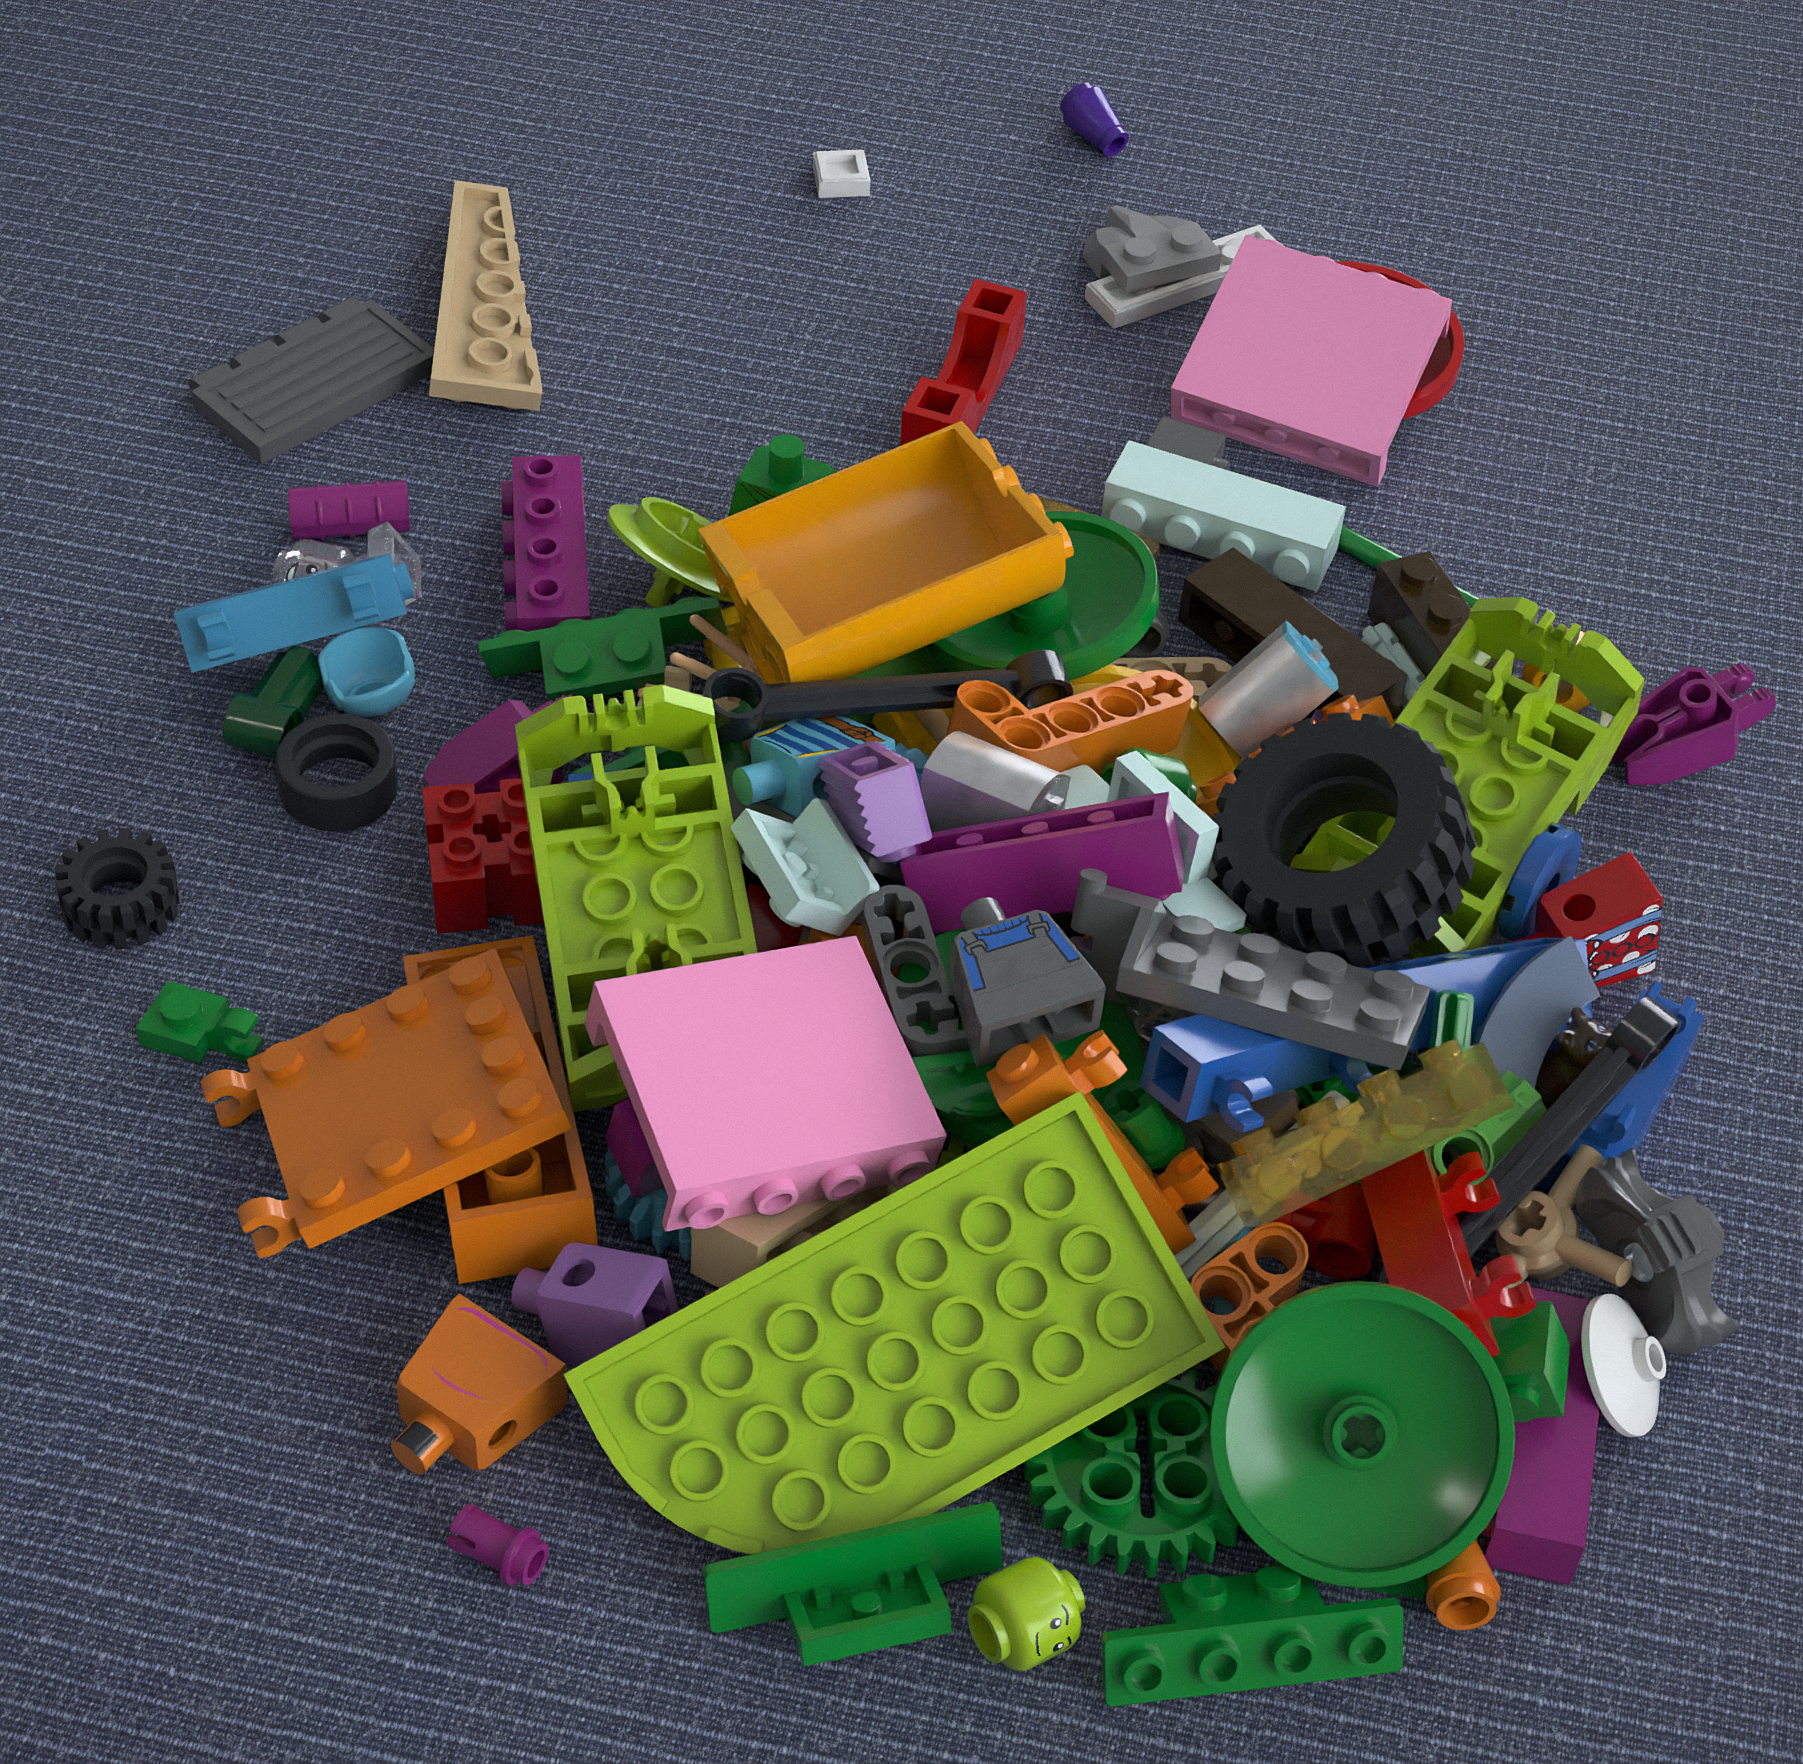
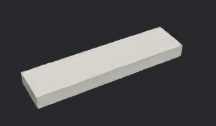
[1085,225,1276,329]

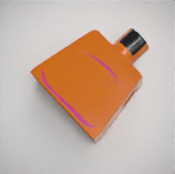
[391,1293,568,1475]

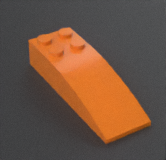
[403,935,598,1284]

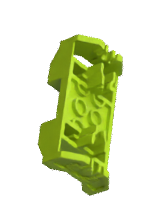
[1290,597,1645,959]
[515,685,758,1112]

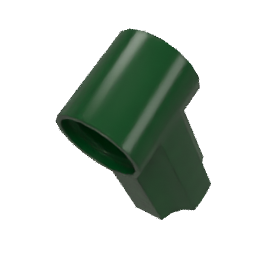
[223,645,324,759]

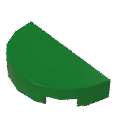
[912,1051,1007,1124]

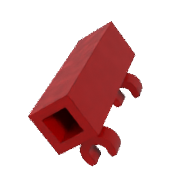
[1359,1147,1537,1357]

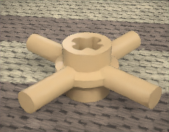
[1495,1144,1633,1289]

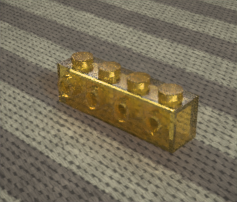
[1216,1038,1514,1228]

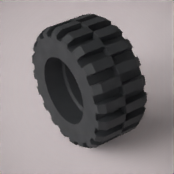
[1212,712,1476,968]

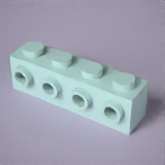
[1101,441,1346,592]

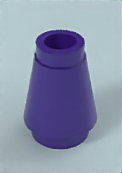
[1060,83,1129,157]

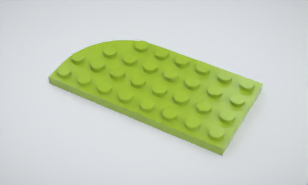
[563,1090,1226,1554]

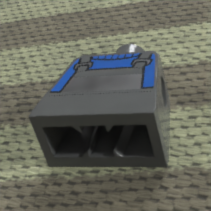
[949,897,1106,1067]

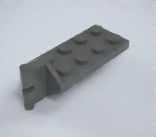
[1069,868,1431,1071]

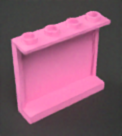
[1171,235,1452,487]
[585,936,947,1232]

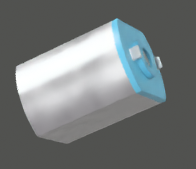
[1199,620,1339,758]

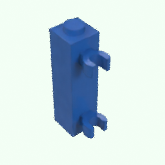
[1538,981,1705,1207]
[1139,1014,1382,1132]

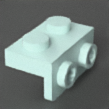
[730,798,879,936]

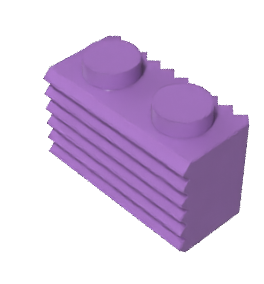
[816,741,932,862]

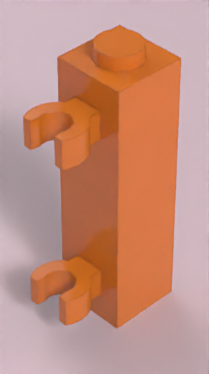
[986,1030,1219,1255]

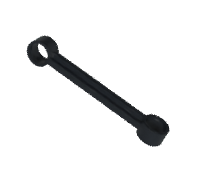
[703,650,1073,742]
[1379,995,1682,1284]

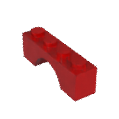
[900,279,1027,446]

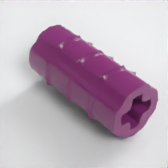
[288,479,411,541]

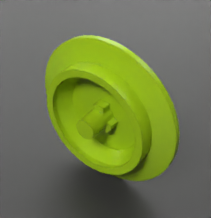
[606,497,734,608]

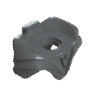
[1576,1148,1739,1354]

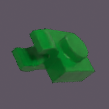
[136,981,264,1063]

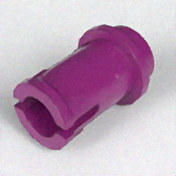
[447,1504,549,1586]

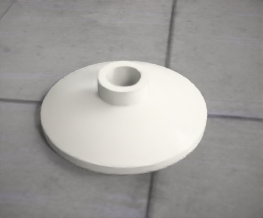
[1581,1294,1666,1437]

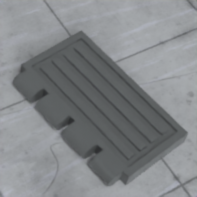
[188,297,434,465]

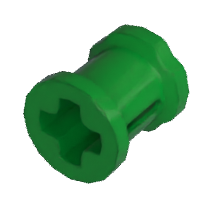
[1102,1079,1186,1170]

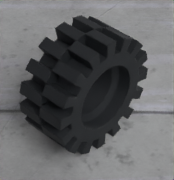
[55,828,180,950]

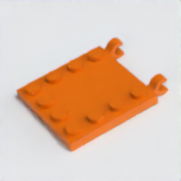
[200,947,573,1258]

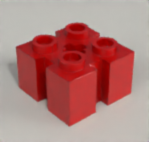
[422,778,551,934]

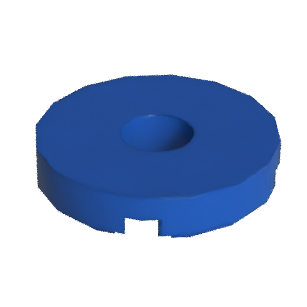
[1499,823,1581,942]

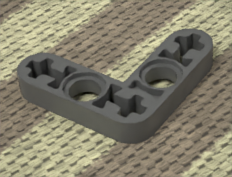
[863,885,1079,1058]

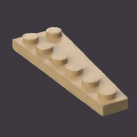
[429,180,542,411]

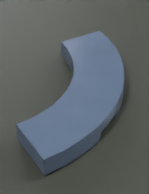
[1464,936,1601,1185]

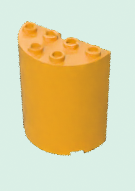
[698,421,1074,684]

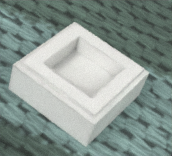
[813,150,871,198]

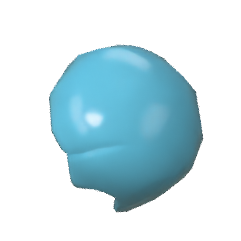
[318,626,416,718]

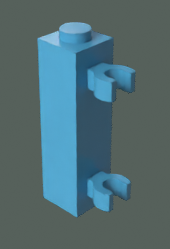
[174,552,415,673]

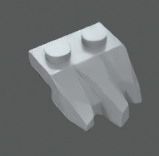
[1082,205,1222,294]

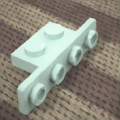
[1058,750,1246,932]

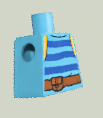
[732,716,896,818]

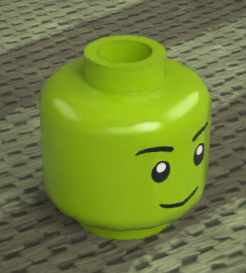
[967,1556,1085,1671]

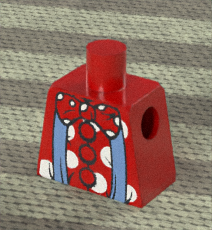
[1513,852,1663,988]

